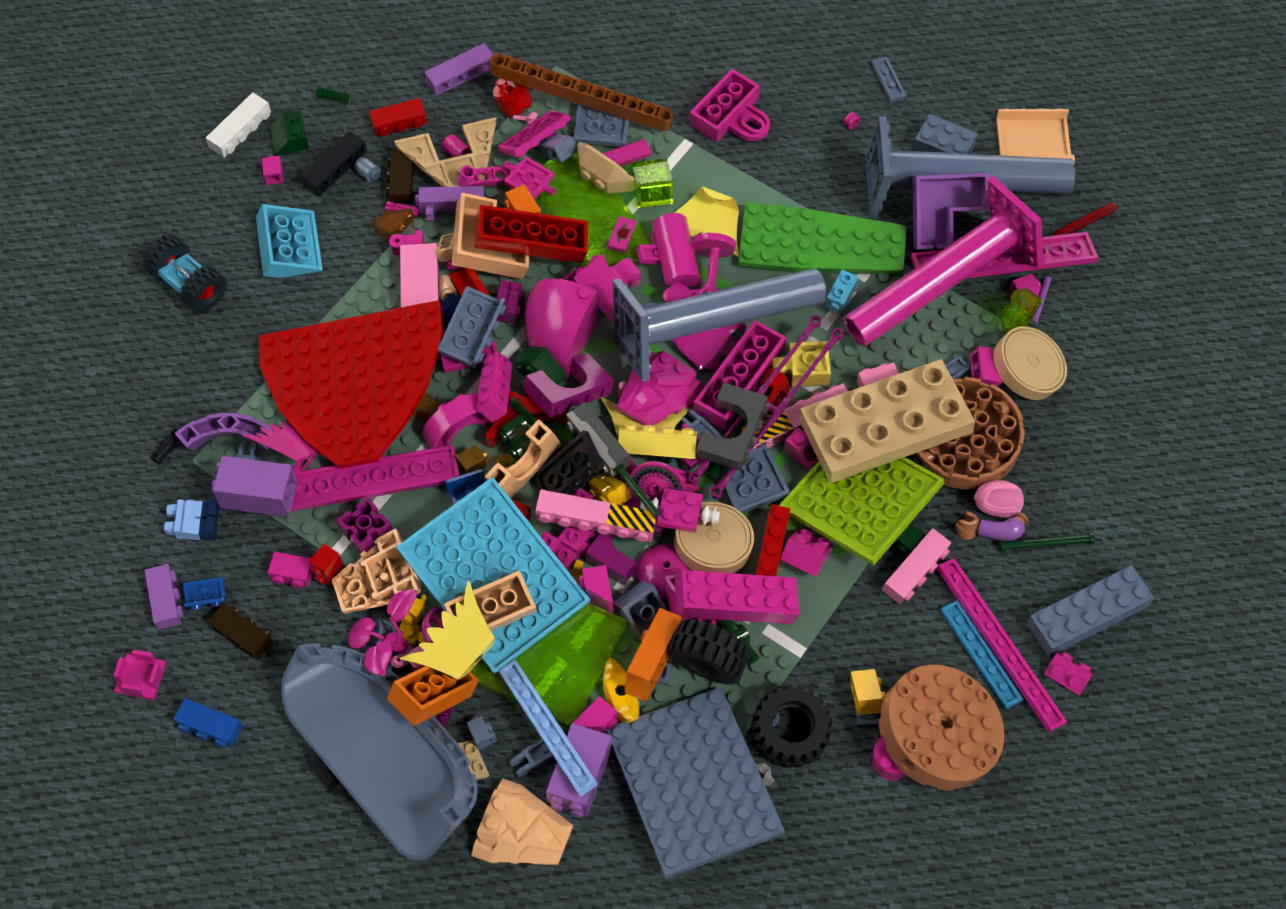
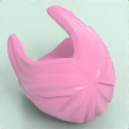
[974,480,1024,518]

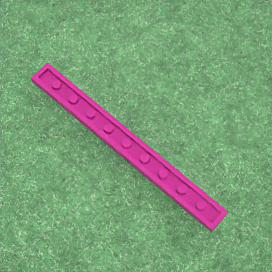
[936,558,1067,733]

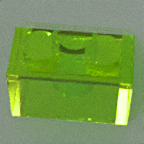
[1000,288,1043,335]

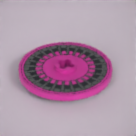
[628,461,686,503]

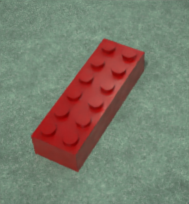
[474,205,588,263]

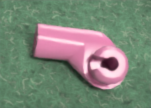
[391,645,413,668]

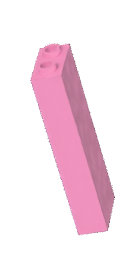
[400,243,440,307]

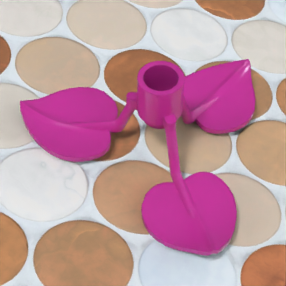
[348,589,418,676]

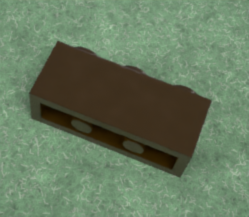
[386,151,414,204]
[208,604,273,661]

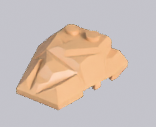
[332,528,422,614]
[471,779,573,865]

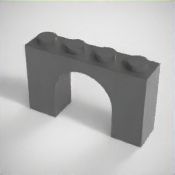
[696,382,770,471]

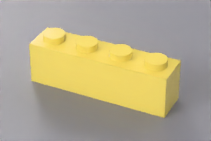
[618,423,698,459]

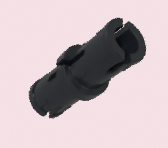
[150,428,180,465]

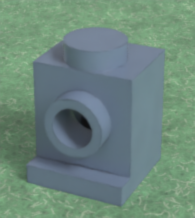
[467,715,497,750]

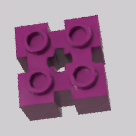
[336,497,393,554]

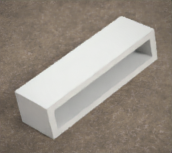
[206,93,271,158]

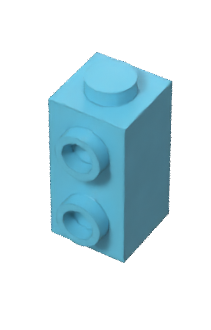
[825,270,859,314]

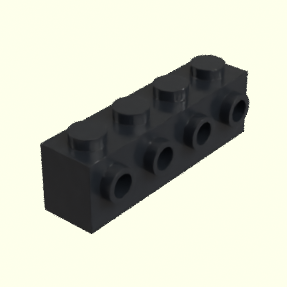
[301,131,367,197]

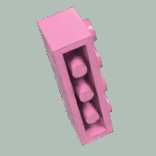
[882,528,951,605]

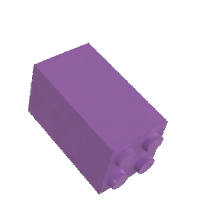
[211,456,298,517]
[546,723,612,818]

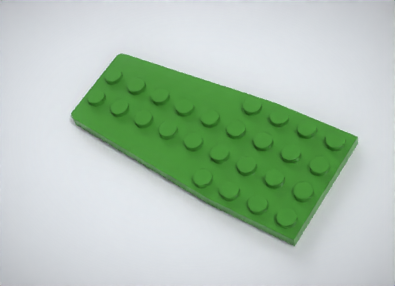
[738,202,906,274]

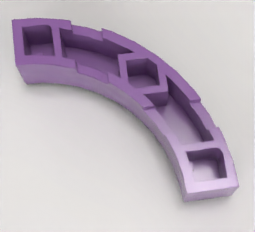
[175,413,276,453]

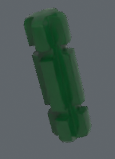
[316,87,350,104]

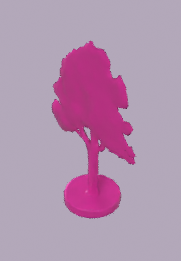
[663,233,747,370]

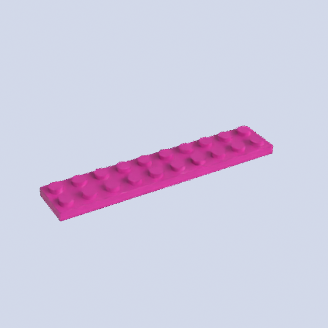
[911,232,1098,279]
[267,445,459,516]

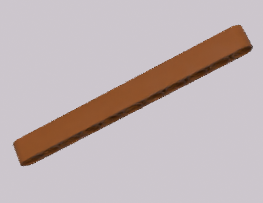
[489,53,673,131]

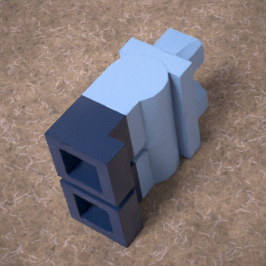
[164,499,220,540]

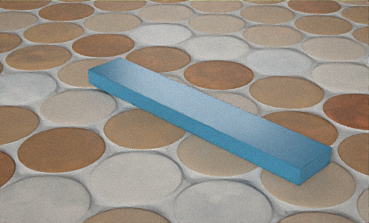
[940,600,1023,710]

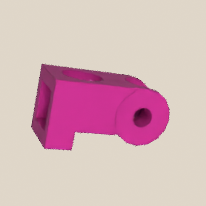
[389,230,424,255]

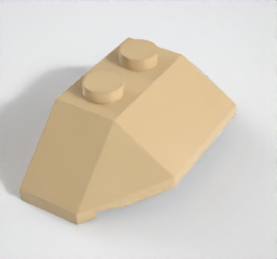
[577,142,635,193]

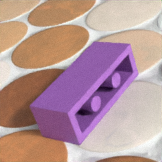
[145,564,184,630]

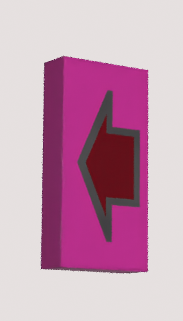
[608,216,636,253]

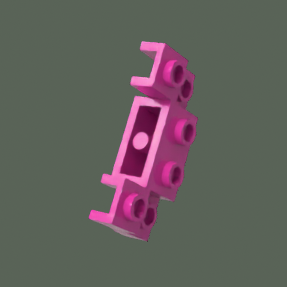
[540,488,598,571]

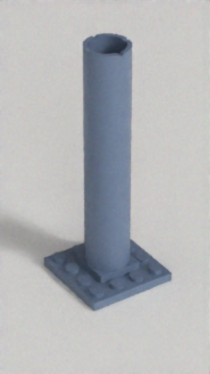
[866,116,1075,217]
[612,268,826,382]

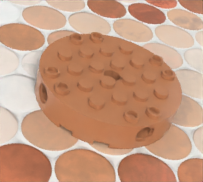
[910,377,1025,489]
[879,665,1004,791]

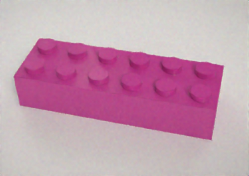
[694,320,787,431]
[675,570,800,624]

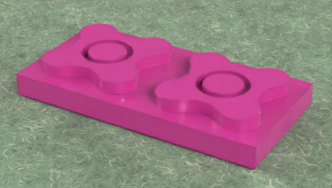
[497,110,571,157]

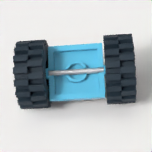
[142,233,228,314]

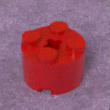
[493,78,532,116]

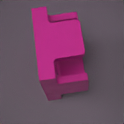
[114,650,167,701]

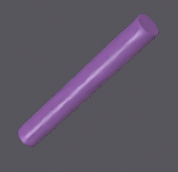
[1030,276,1051,324]

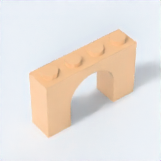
[485,419,562,499]

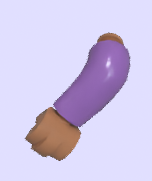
[955,511,1028,541]

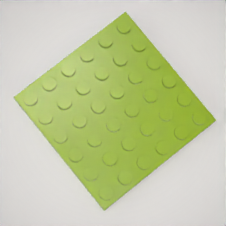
[779,457,944,566]

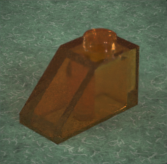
[373,208,415,242]

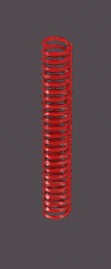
[1053,203,1117,235]

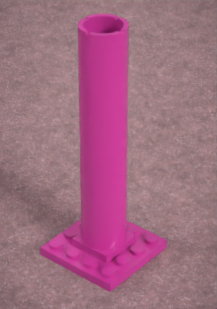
[844,176,1044,347]

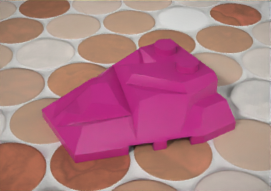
[617,351,704,426]

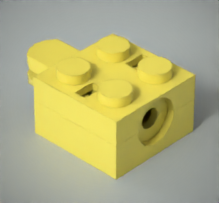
[772,341,831,387]

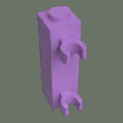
[415,186,485,221]

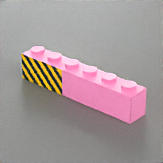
[742,384,848,450]
[535,490,657,542]

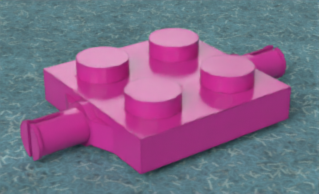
[503,156,556,200]

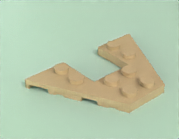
[394,117,496,187]

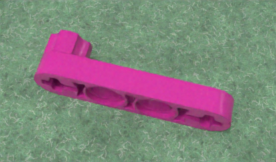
[457,165,511,186]

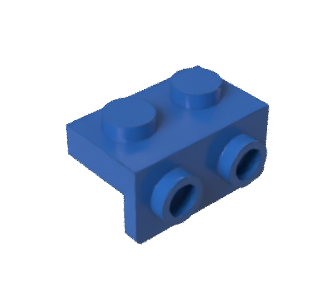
[446,469,486,505]
[183,577,227,610]

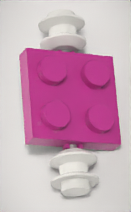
[640,488,720,532]

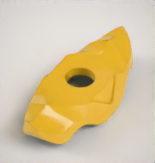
[602,658,639,723]

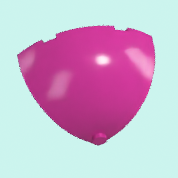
[524,278,598,381]

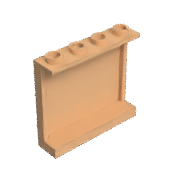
[996,109,1075,162]

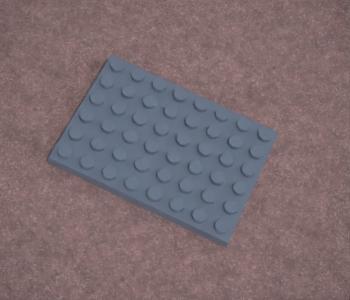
[606,687,785,879]

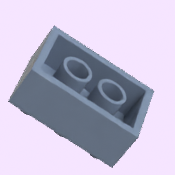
[913,114,978,154]

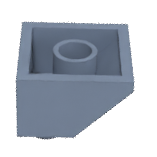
[613,580,668,640]

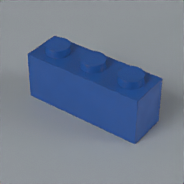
[173,698,243,748]

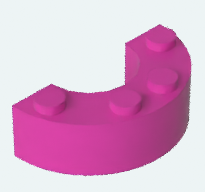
[422,393,492,449]

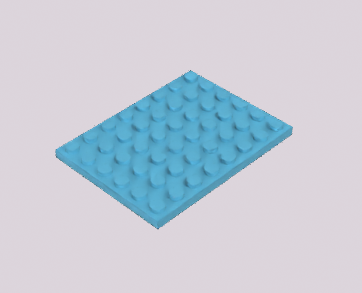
[396,477,591,675]

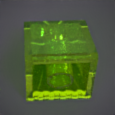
[632,159,673,208]

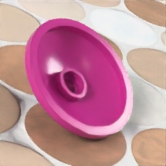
[637,544,692,600]

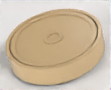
[994,326,1067,400]
[674,502,754,573]

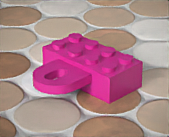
[689,69,770,143]

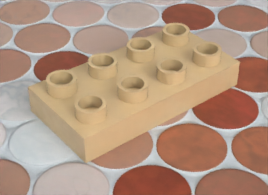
[799,359,975,483]

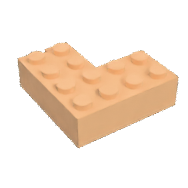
[452,193,529,279]

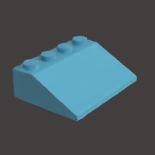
[256,204,323,278]

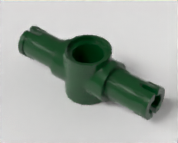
[717,619,759,665]

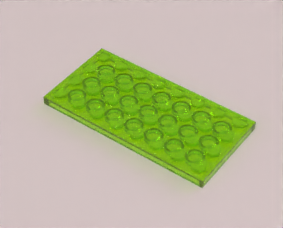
[538,148,652,268]

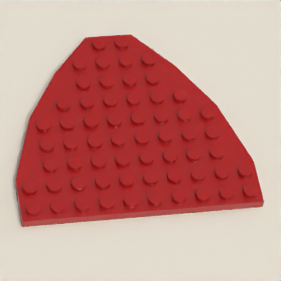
[259,300,444,469]

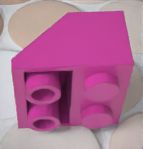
[780,529,834,577]

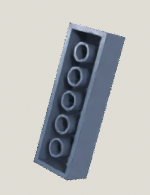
[1027,565,1154,657]

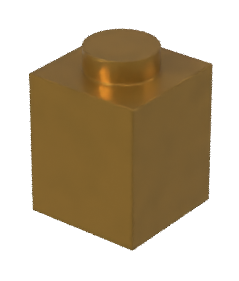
[456,444,488,474]

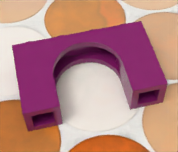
[524,353,614,418]
[585,494,668,585]

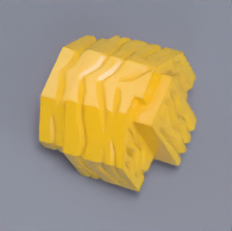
[401,594,428,625]

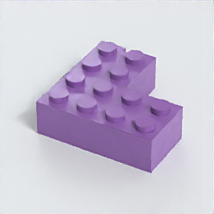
[912,172,989,249]

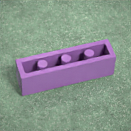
[424,43,493,96]

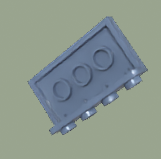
[439,286,507,368]

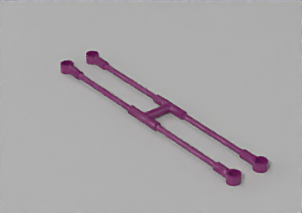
[688,315,843,499]

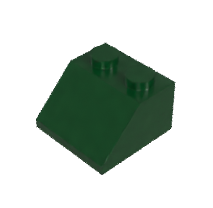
[269,110,309,156]

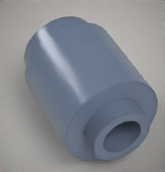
[354,157,380,182]

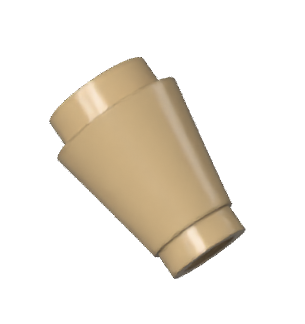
[439,275,457,302]

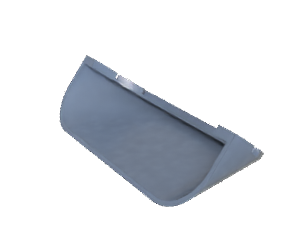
[281,643,478,860]

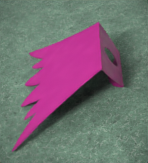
[241,420,318,473]

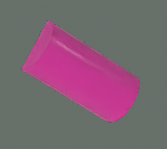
[652,213,701,287]

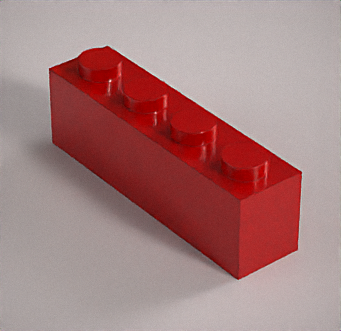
[756,504,791,576]

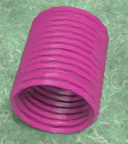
[442,135,470,158]

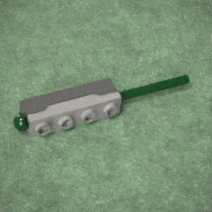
[566,402,660,518]

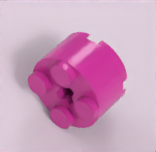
[872,737,907,781]

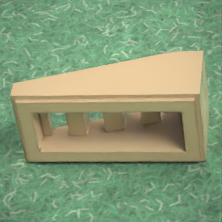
[436,233,454,262]

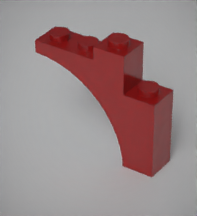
[484,390,568,448]

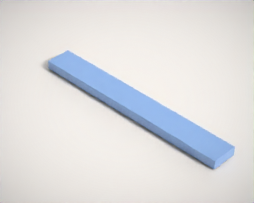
[498,659,598,797]

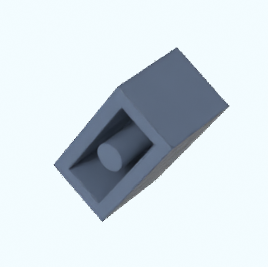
[538,133,578,162]

